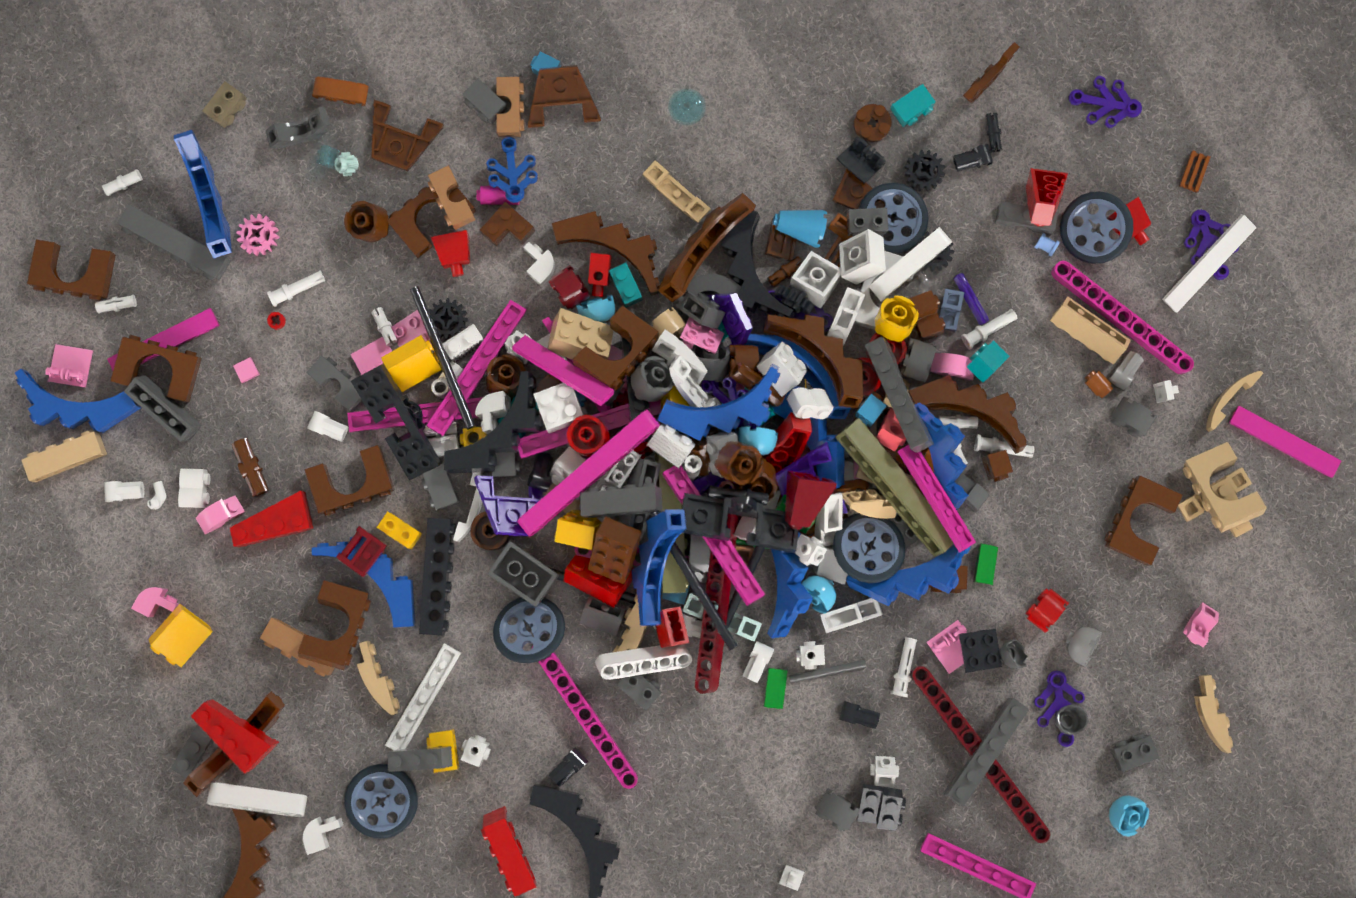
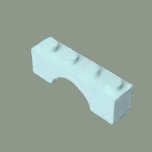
[683,593,762,642]

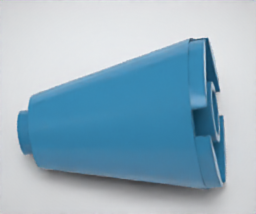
[773,210,827,248]

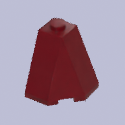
[785,471,837,529]

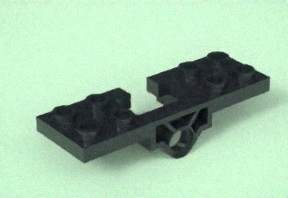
[351,363,442,481]
[682,493,799,553]

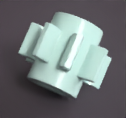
[335,152,358,176]

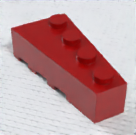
[1026,168,1068,226]
[761,412,812,486]
[230,491,314,547]
[191,699,280,774]
[481,806,536,897]

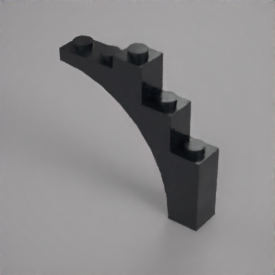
[721,211,795,318]
[444,371,543,474]
[529,783,620,898]

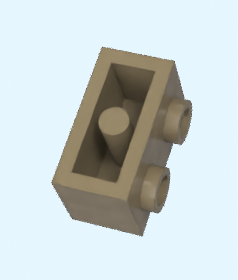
[202,81,247,129]

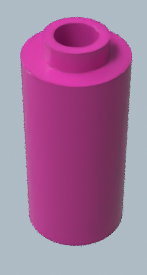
[477,186,519,205]

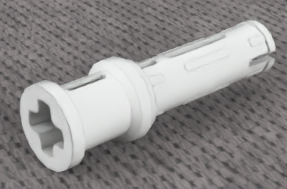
[267,270,326,307]
[961,309,1017,350]
[974,434,1034,458]
[683,455,702,481]
[890,637,917,697]

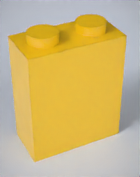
[381,335,442,392]
[149,604,212,667]

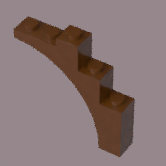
[658,193,756,302]
[551,211,660,296]
[763,315,863,409]
[908,375,1027,454]
[183,691,285,797]
[223,808,277,898]

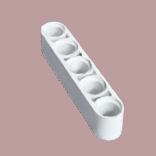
[869,227,952,301]
[595,644,692,679]
[207,783,307,817]

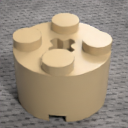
[652,307,686,339]

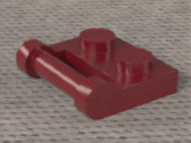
[336,526,387,577]

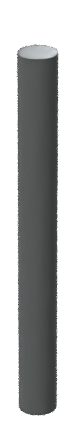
[789,660,866,683]

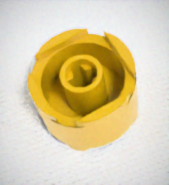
[875,296,919,342]

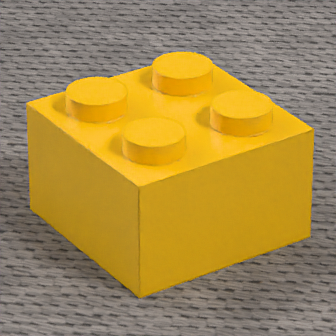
[555,510,602,550]

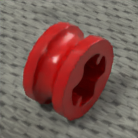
[267,312,286,330]

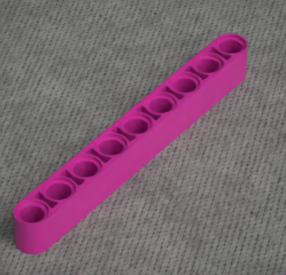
[1051,261,1194,375]
[517,410,660,537]
[532,641,638,789]

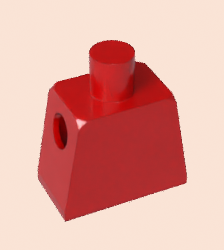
[1107,197,1151,246]
[431,230,470,277]
[588,253,612,297]
[655,607,689,648]

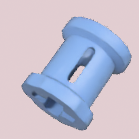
[1034,233,1060,257]

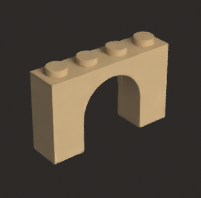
[1183,442,1267,533]

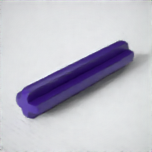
[953,273,989,325]

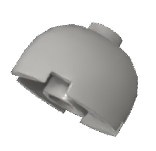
[1066,627,1102,667]

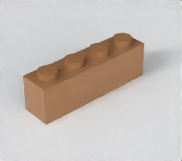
[260,618,335,677]

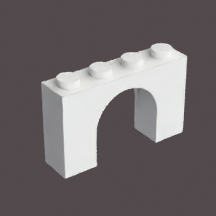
[853,251,914,330]

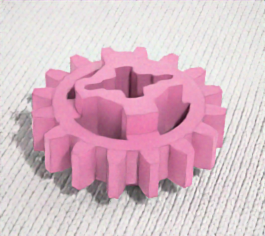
[237,214,279,256]

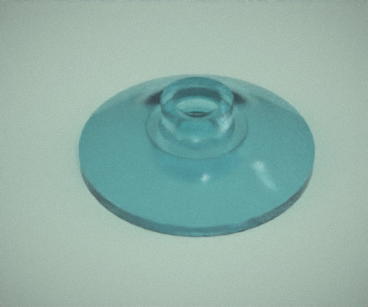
[668,89,706,125]

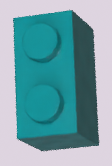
[890,84,936,127]
[609,263,643,308]
[967,340,1010,383]

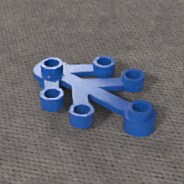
[486,137,538,203]

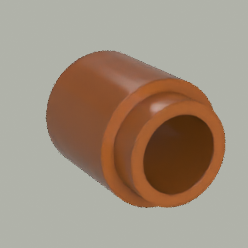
[1085,370,1113,399]

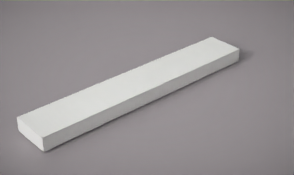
[1162,214,1256,313]
[385,643,461,750]

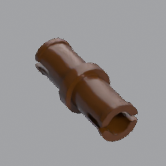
[767,256,803,287]

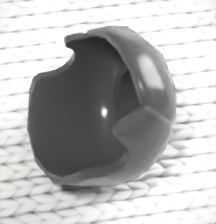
[1000,639,1028,669]
[1055,704,1088,735]

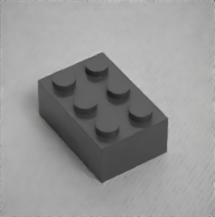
[488,541,559,607]

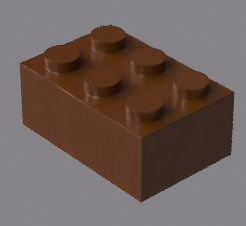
[588,517,642,584]

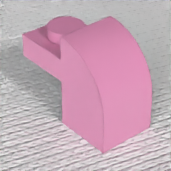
[930,353,974,380]
[196,496,245,534]
[131,587,179,617]
[1183,602,1219,647]

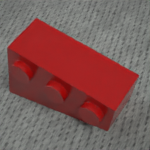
[564,555,634,608]

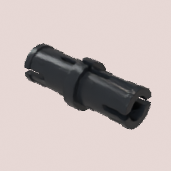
[986,112,1003,152]

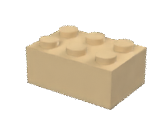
[547,308,613,360]

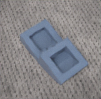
[939,289,964,332]

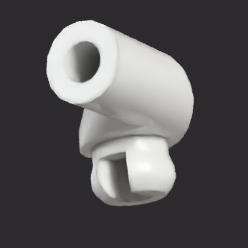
[147,481,167,510]

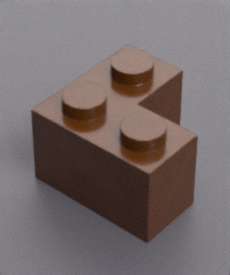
[480,202,535,246]
[909,290,946,342]

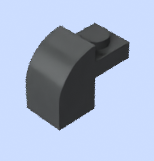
[955,473,990,512]

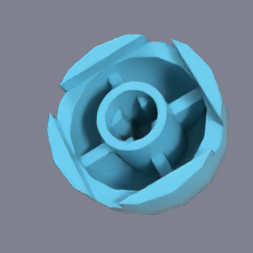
[576,295,615,324]
[738,427,778,458]
[801,575,836,614]
[1109,795,1149,837]

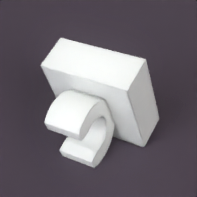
[1153,380,1179,403]
[779,865,804,891]

